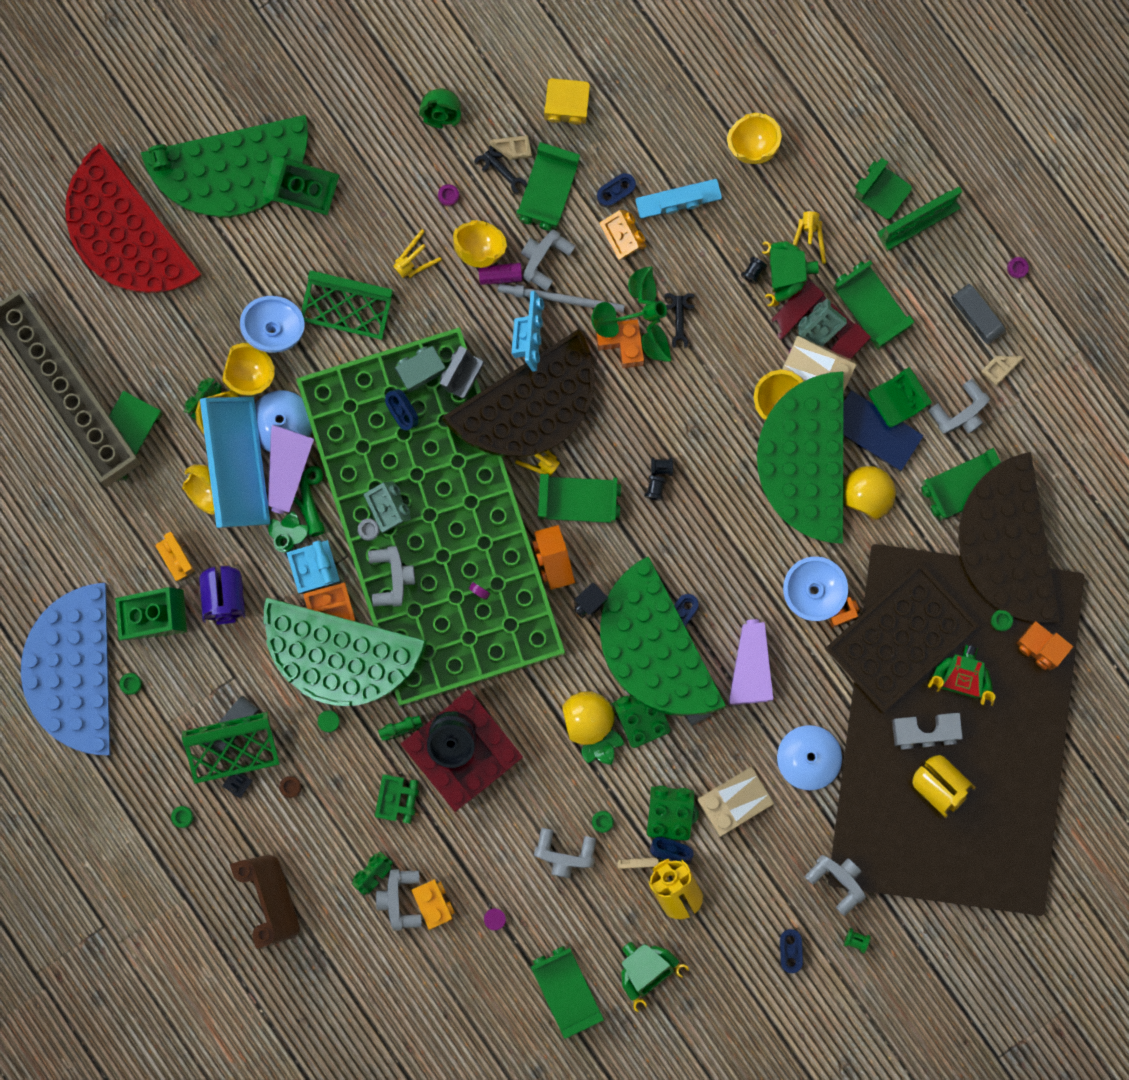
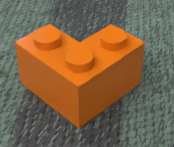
[595,319,644,369]
[532,525,575,590]
[1016,621,1074,670]

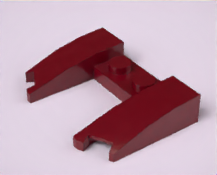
[771,279,871,359]

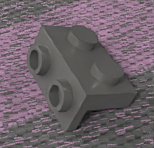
[440,346,484,399]

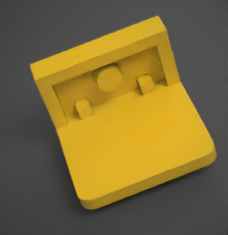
[544,78,590,125]

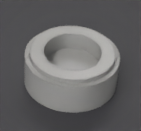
[358,519,380,541]

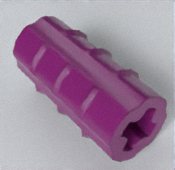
[478,263,522,285]

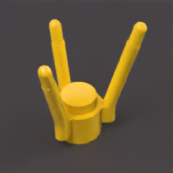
[793,211,826,264]
[393,229,442,279]
[515,450,560,476]

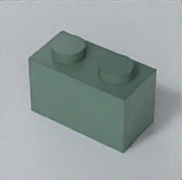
[395,346,446,393]

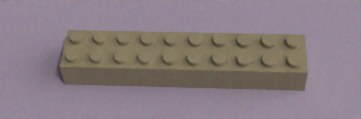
[0,288,142,488]

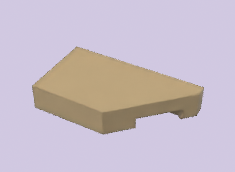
[490,136,532,160]
[981,356,1023,387]
[617,858,659,869]

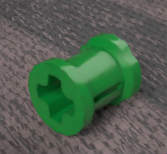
[148,144,171,171]
[843,928,871,954]

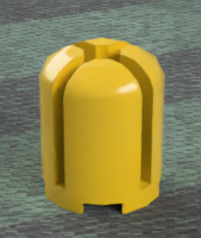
[913,755,976,818]
[648,859,703,920]

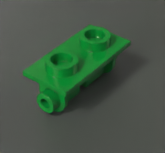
[183,377,222,420]
[351,851,393,896]

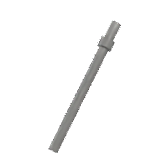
[498,284,625,313]

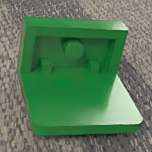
[854,157,912,220]
[869,367,932,428]
[612,695,670,748]
[647,786,694,841]

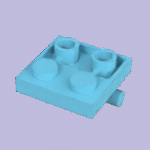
[286,540,340,594]

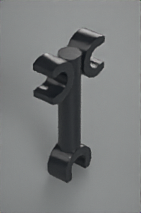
[474,145,527,195]
[664,293,694,349]

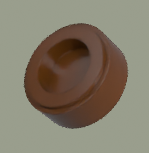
[279,776,302,798]

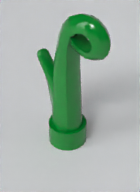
[293,466,325,537]

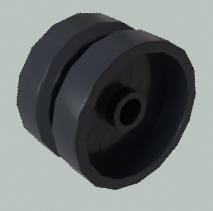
[427,711,476,768]

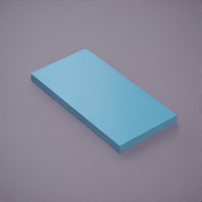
[200,397,270,528]

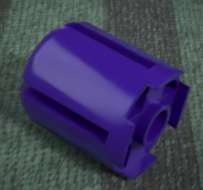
[199,566,246,625]

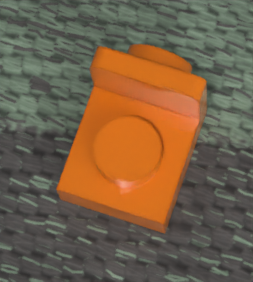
[829,597,860,628]

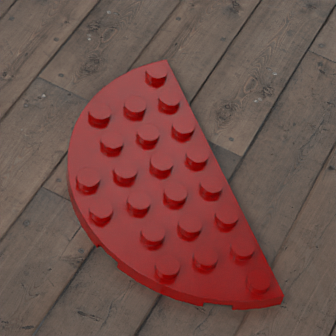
[65,143,201,293]

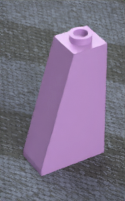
[268,425,314,514]
[728,619,773,706]

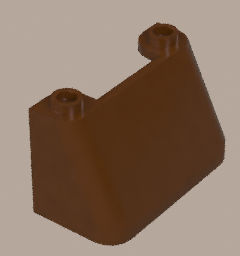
[230,855,300,949]

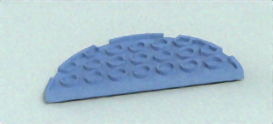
[21,583,111,756]

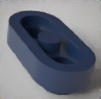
[597,173,636,207]
[385,389,418,430]
[674,594,699,628]
[650,837,694,865]
[779,929,803,973]

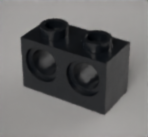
[574,582,608,620]

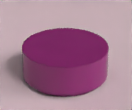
[438,184,459,207]
[1007,257,1029,279]
[469,582,491,600]
[484,908,506,930]

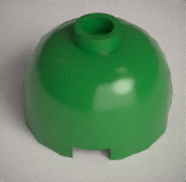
[419,88,462,128]

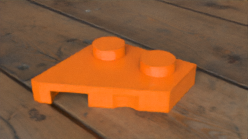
[303,582,356,621]

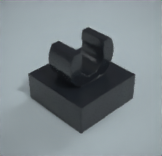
[222,773,253,799]

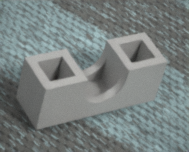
[892,713,962,750]

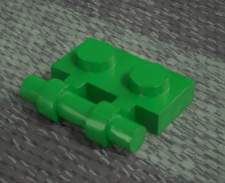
[378,716,423,742]
[375,774,420,824]

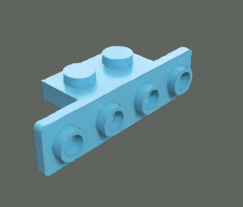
[635,179,722,219]
[511,291,544,372]

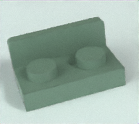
[798,299,847,346]
[363,481,411,533]

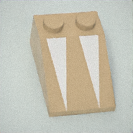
[782,335,856,393]
[696,767,774,838]

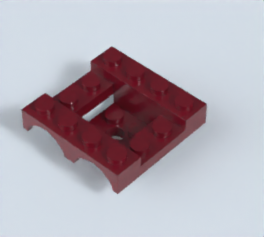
[401,689,523,813]

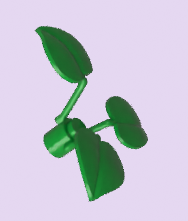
[591,267,671,362]

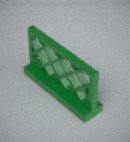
[877,186,963,252]
[301,270,394,340]
[182,712,280,784]

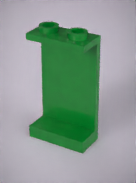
[516,142,580,231]
[833,261,914,350]
[109,391,163,481]
[921,448,1001,521]
[538,474,621,523]
[531,946,604,1039]

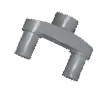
[521,229,576,291]
[928,378,991,434]
[368,546,415,607]
[534,828,596,878]
[804,855,866,916]
[376,869,421,931]

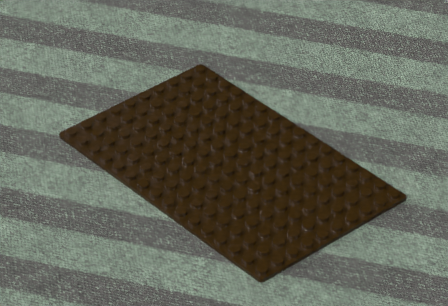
[828,544,1084,916]

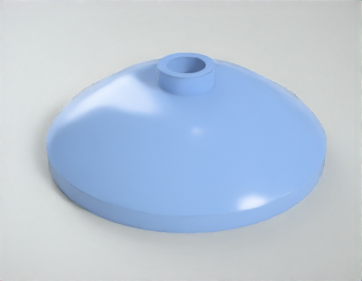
[240,296,304,353]
[255,390,312,452]
[783,557,848,621]
[777,725,842,791]

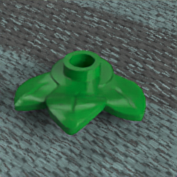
[268,511,309,553]
[582,730,624,765]

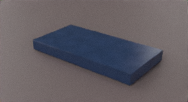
[843,390,924,472]

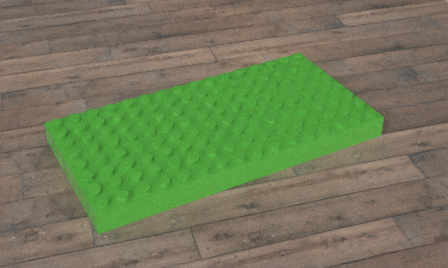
[296,327,565,708]

